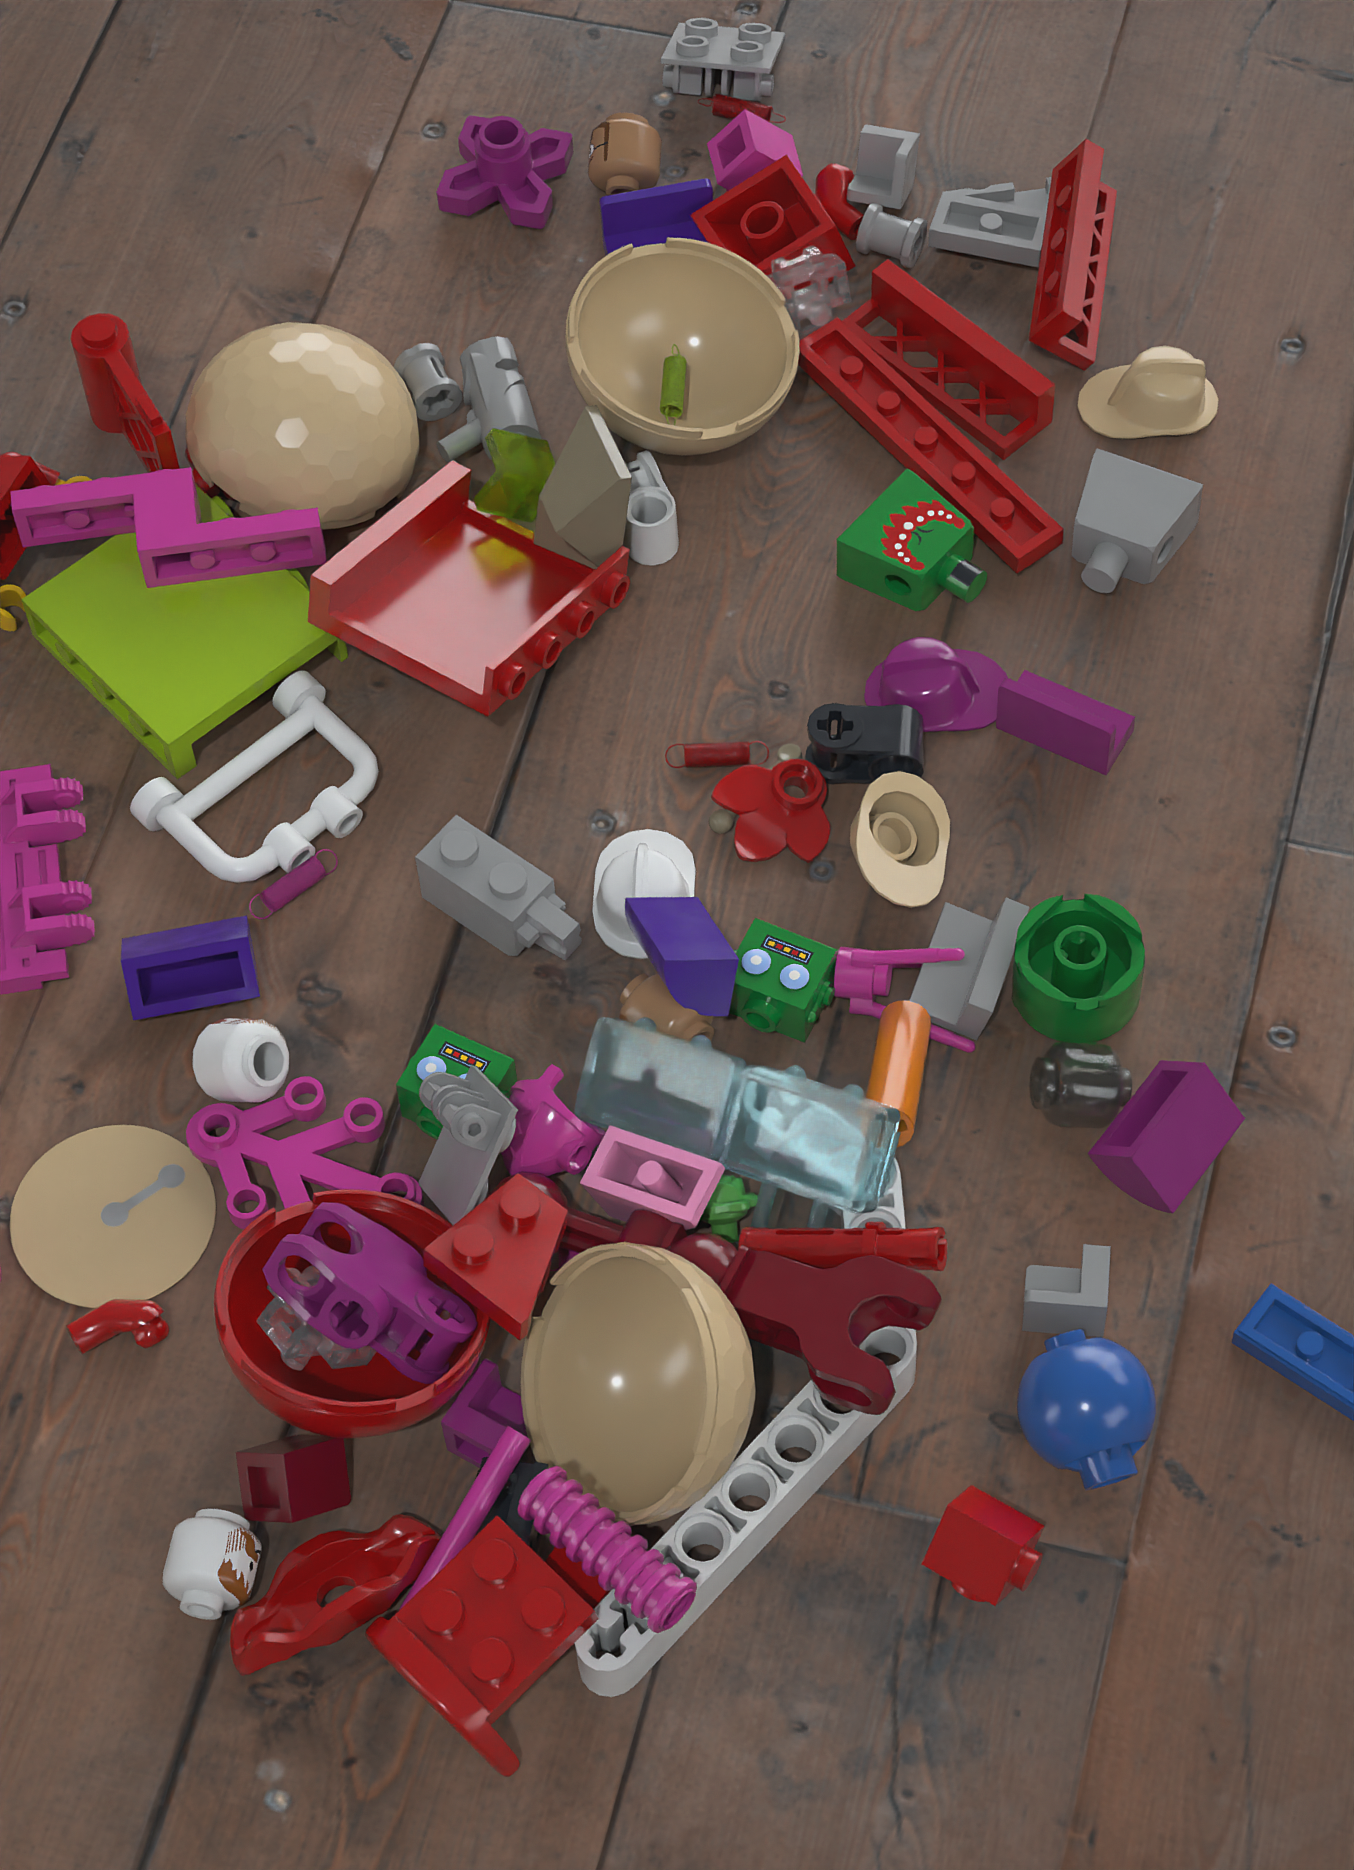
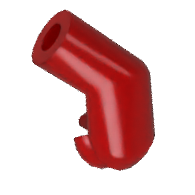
[815,163,864,240]
[66,1299,170,1355]

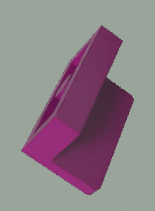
[996,670,1135,776]

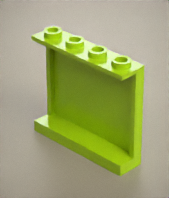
[21,484,348,780]

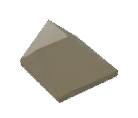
[534,405,632,569]

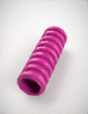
[517,1465,697,1633]

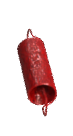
[697,93,786,123]
[665,741,769,768]

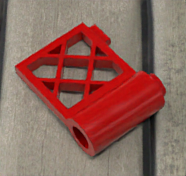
[71,313,180,473]

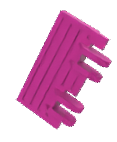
[0,764,95,995]

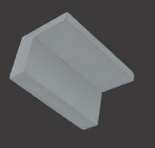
[909,898,1030,1041]

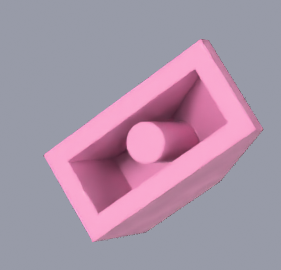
[580,1125,725,1230]

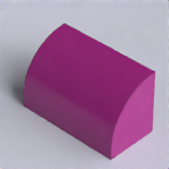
[1088,1060,1245,1213]

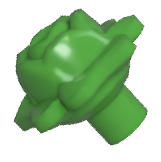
[700,1175,762,1243]

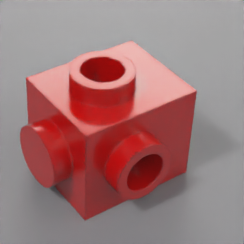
[921,1485,1045,1606]

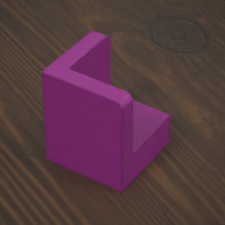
[441,1358,530,1468]

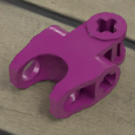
[262,1202,477,1384]

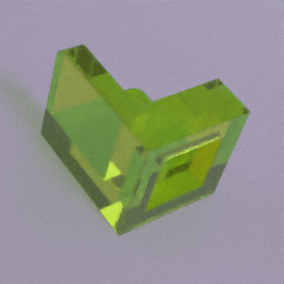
[473,428,556,523]

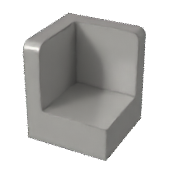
[847,124,920,209]
[1022,1244,1111,1337]

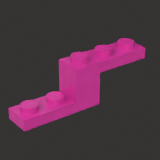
[11,467,327,588]

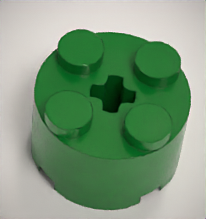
[1011,894,1145,1050]

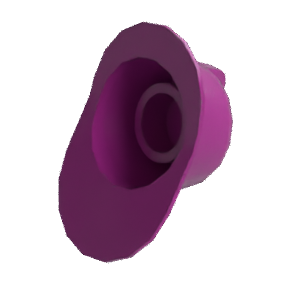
[864,637,1008,732]

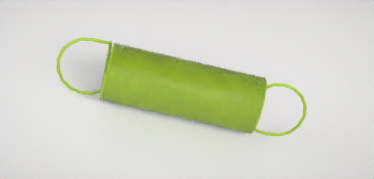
[660,344,687,426]

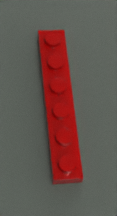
[798,317,1064,574]

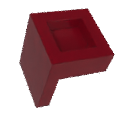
[236,1435,351,1523]

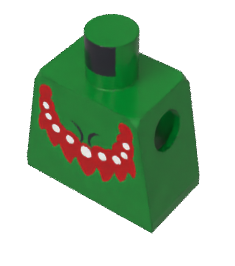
[837,468,987,611]

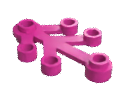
[186,1076,425,1229]

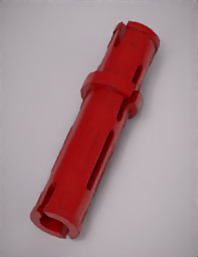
[738,1222,947,1271]

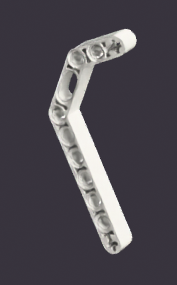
[575,1070,917,1697]

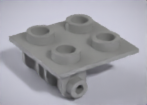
[661,18,785,102]
[418,1065,518,1225]

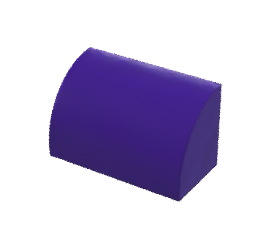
[625,897,739,1016]
[120,915,260,1020]

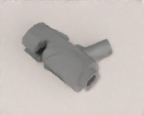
[436,336,541,465]

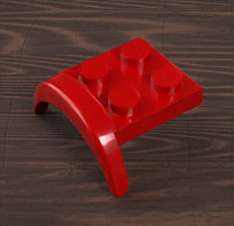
[365,1516,599,1777]

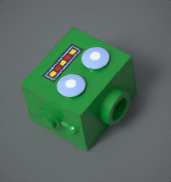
[729,918,837,1043]
[396,1024,518,1140]

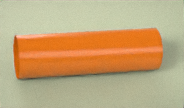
[861,1001,931,1148]

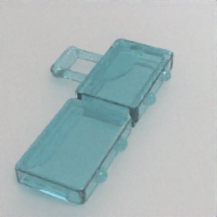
[574,1017,901,1228]

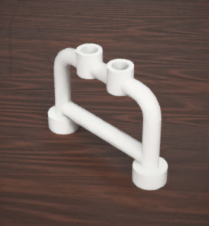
[130,671,379,883]

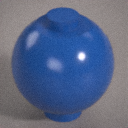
[1017,1329,1156,1491]

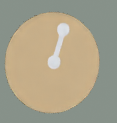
[10,1125,216,1308]

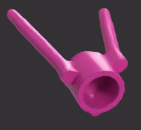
[834,946,976,1053]

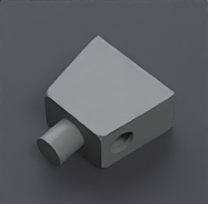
[1072,448,1203,593]

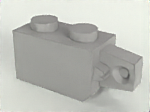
[415,815,582,960]

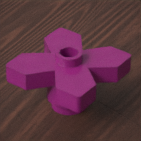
[436,115,574,229]

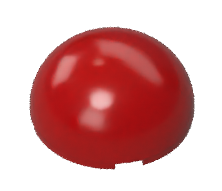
[214,1189,490,1439]

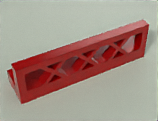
[1029,139,1117,371]
[842,259,1055,460]

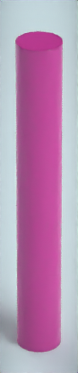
[399,1426,531,1610]

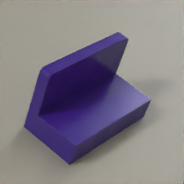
[599,178,713,256]

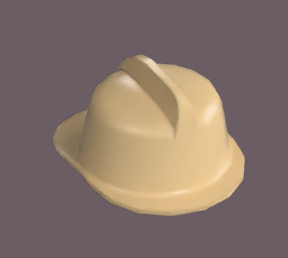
[1077,346,1219,439]
[850,771,950,908]

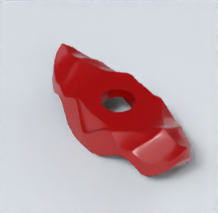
[230,1514,442,1676]

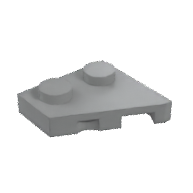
[928,177,1052,267]

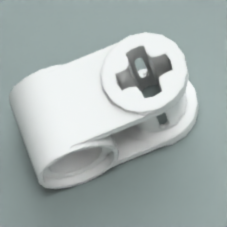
[623,450,679,566]

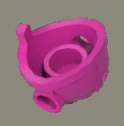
[501,1064,606,1176]

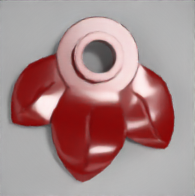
[711,758,830,863]

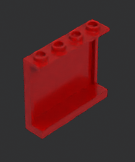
[308,460,630,717]

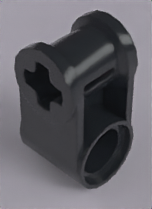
[805,703,924,785]

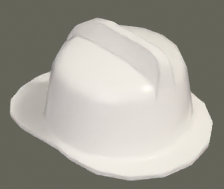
[593,829,696,959]

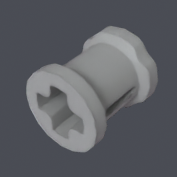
[856,203,927,269]
[394,343,463,421]

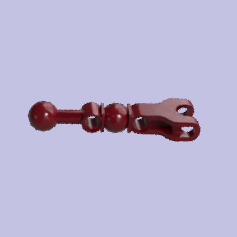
[488,1171,942,1415]

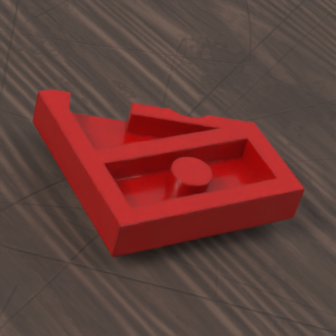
[423,1173,568,1340]

